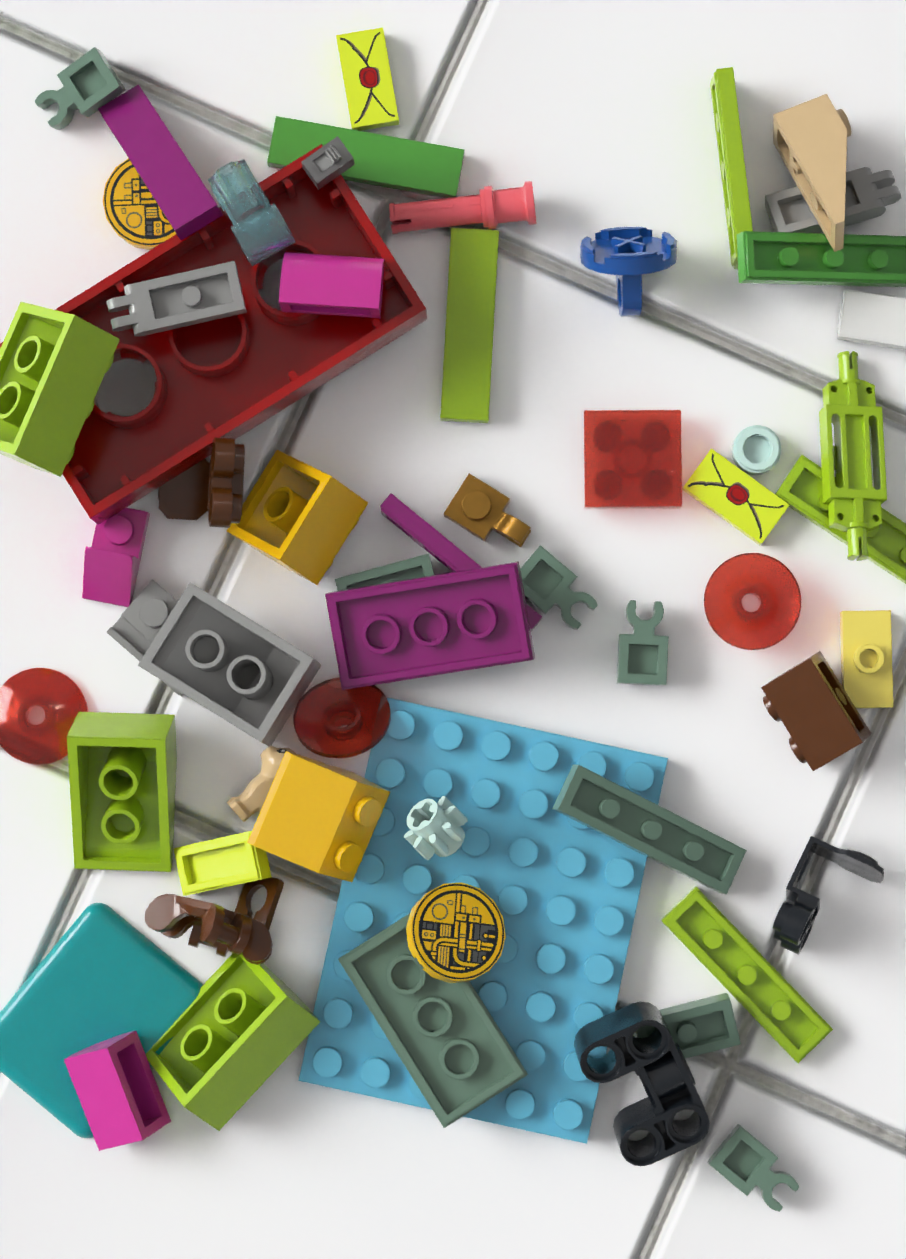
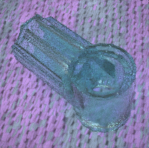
[207,159,295,266]

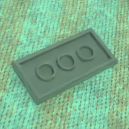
[338,913,528,1128]

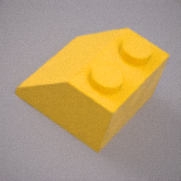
[227,450,368,586]
[247,751,390,882]

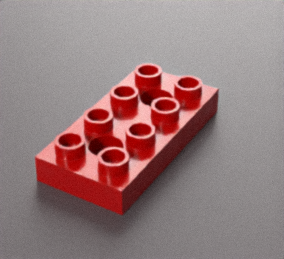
[0,144,427,525]

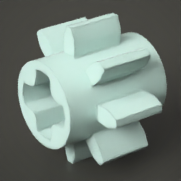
[404,796,468,860]

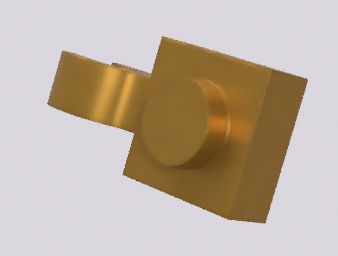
[443,473,531,547]

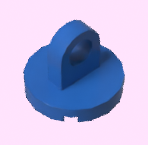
[580,227,677,317]

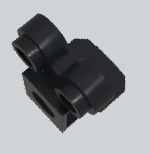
[772,836,884,955]

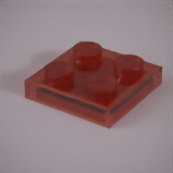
[583,410,682,509]

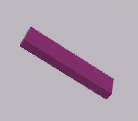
[98,84,223,240]
[380,493,542,632]

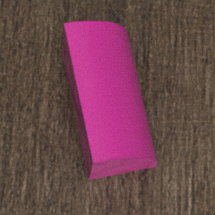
[279,252,385,318]
[64,1030,171,1151]

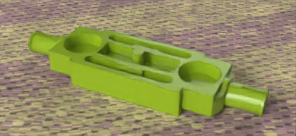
[819,351,887,561]

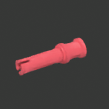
[389,181,537,235]

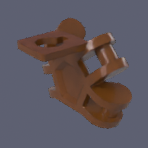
[144,877,284,965]

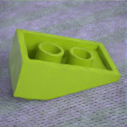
[67,712,177,872]

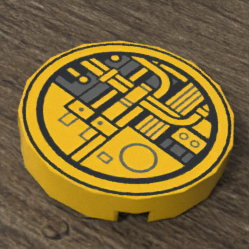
[102,158,176,250]
[406,882,506,983]

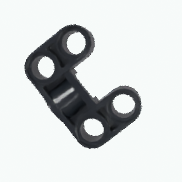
[574,1001,710,1166]

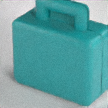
[0,903,203,1138]

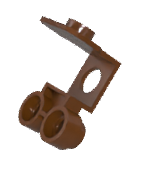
[158,437,245,528]

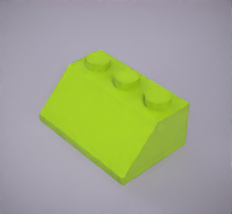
[0,302,120,477]
[146,953,320,1131]

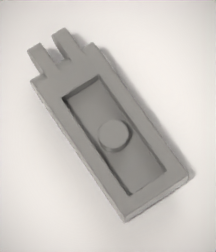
[765,167,901,233]
[106,261,247,336]

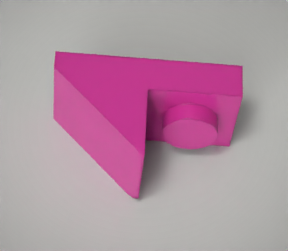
[82,508,150,607]

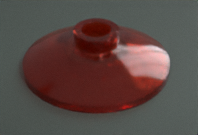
[703,553,801,650]
[0,668,88,765]
[293,677,391,758]

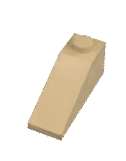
[773,94,851,252]

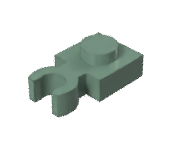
[34,47,126,130]
[520,545,598,630]
[617,600,669,686]
[707,1124,800,1212]

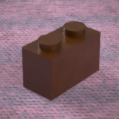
[761,651,872,771]

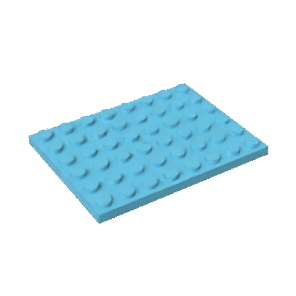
[298,697,668,1144]

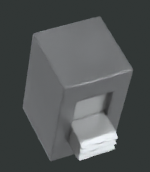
[301,136,355,190]

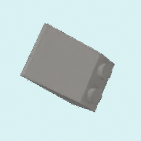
[138,582,321,747]

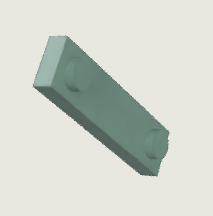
[552,764,747,895]

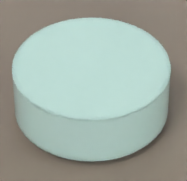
[731,425,781,475]

